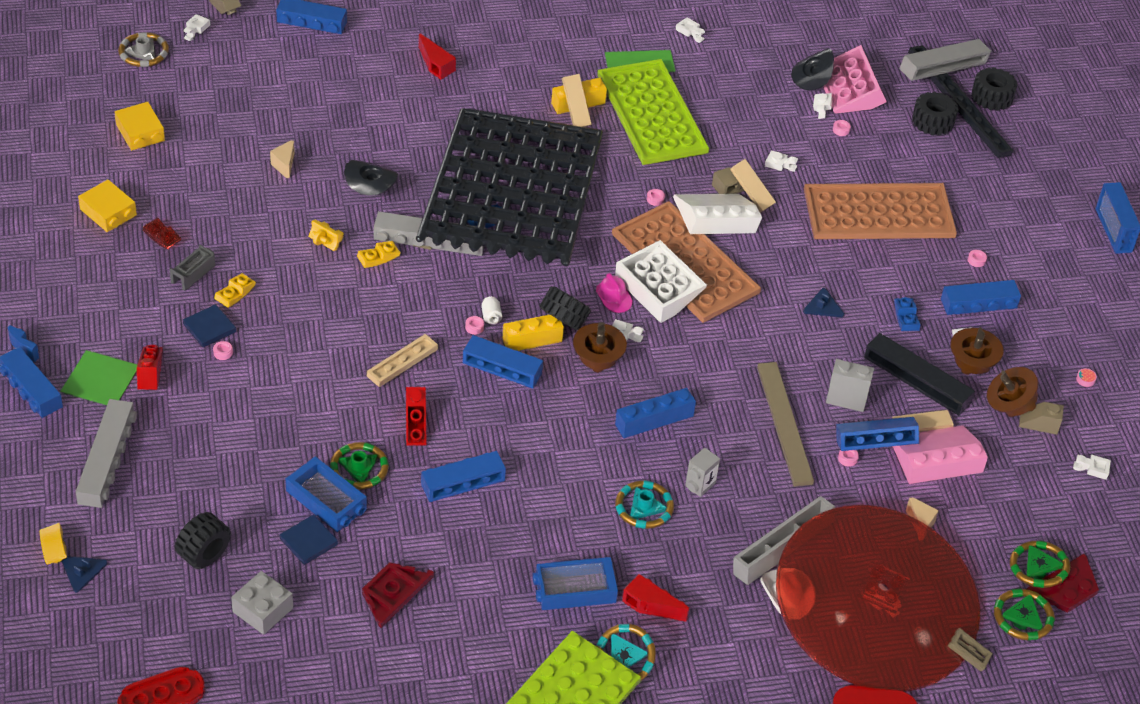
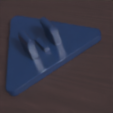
[803,288,844,318]
[61,556,107,593]

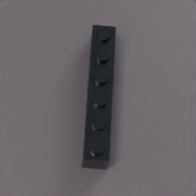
[864,333,975,416]

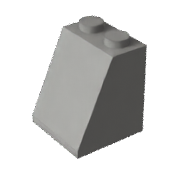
[826,359,874,412]

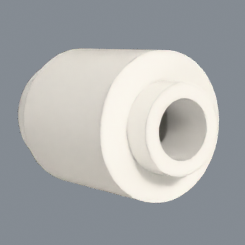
[481,296,502,324]

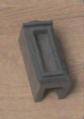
[169,245,215,291]

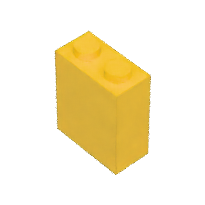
[114,102,165,151]
[78,179,137,232]

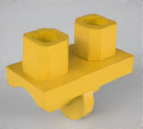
[308,219,344,251]

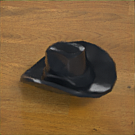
[791,48,834,90]
[344,160,398,196]

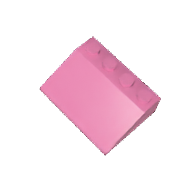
[823,45,887,114]
[893,425,988,484]

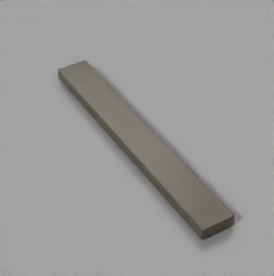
[757,362,814,487]

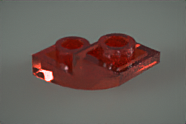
[143,218,182,249]

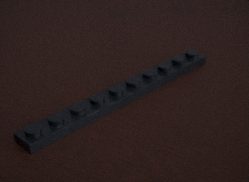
[908,45,1013,158]

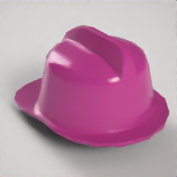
[596,273,632,313]

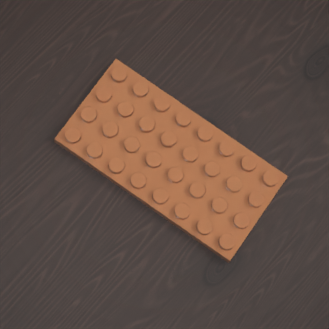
[804,183,957,239]
[612,201,761,323]

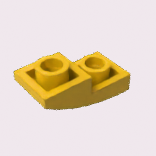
[357,241,400,268]
[215,273,256,308]
[39,523,67,565]

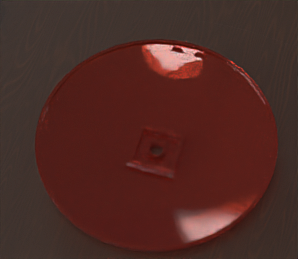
[776,505,980,692]

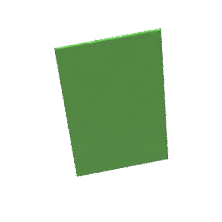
[605,50,675,72]

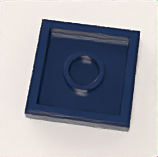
[183,304,236,347]
[280,514,338,565]

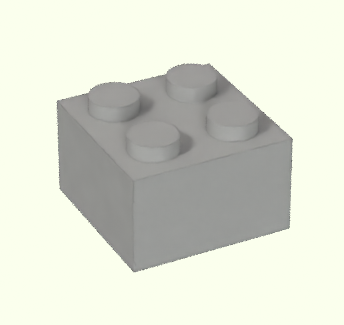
[231,571,293,635]

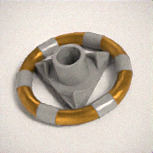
[118,32,169,67]

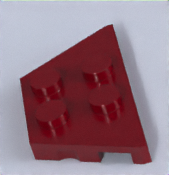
[1026,554,1099,613]
[362,562,434,628]

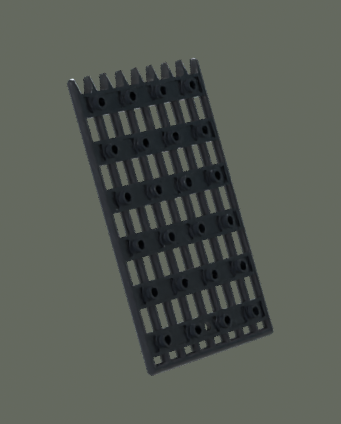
[416,108,603,267]

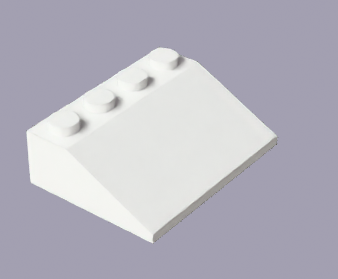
[673,194,762,234]
[615,240,707,323]

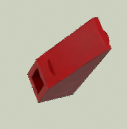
[419,33,456,80]
[137,344,163,390]
[406,387,426,446]
[622,574,690,622]

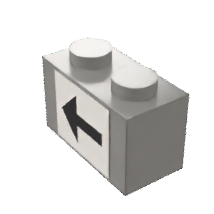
[685,448,720,497]

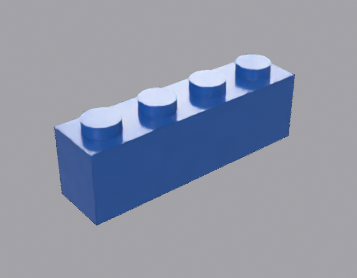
[276,0,347,34]
[941,280,1021,315]
[463,335,543,389]
[0,347,63,418]
[615,388,696,439]
[836,417,919,451]
[421,451,506,502]

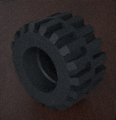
[971,67,1017,111]
[912,92,958,136]
[539,286,591,330]
[174,512,231,569]

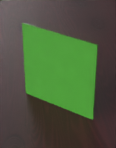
[60,350,137,405]

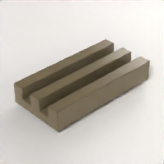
[948,628,993,671]

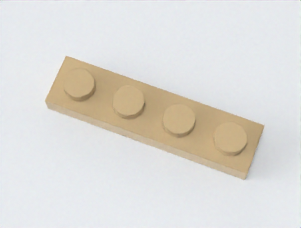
[367,334,438,387]

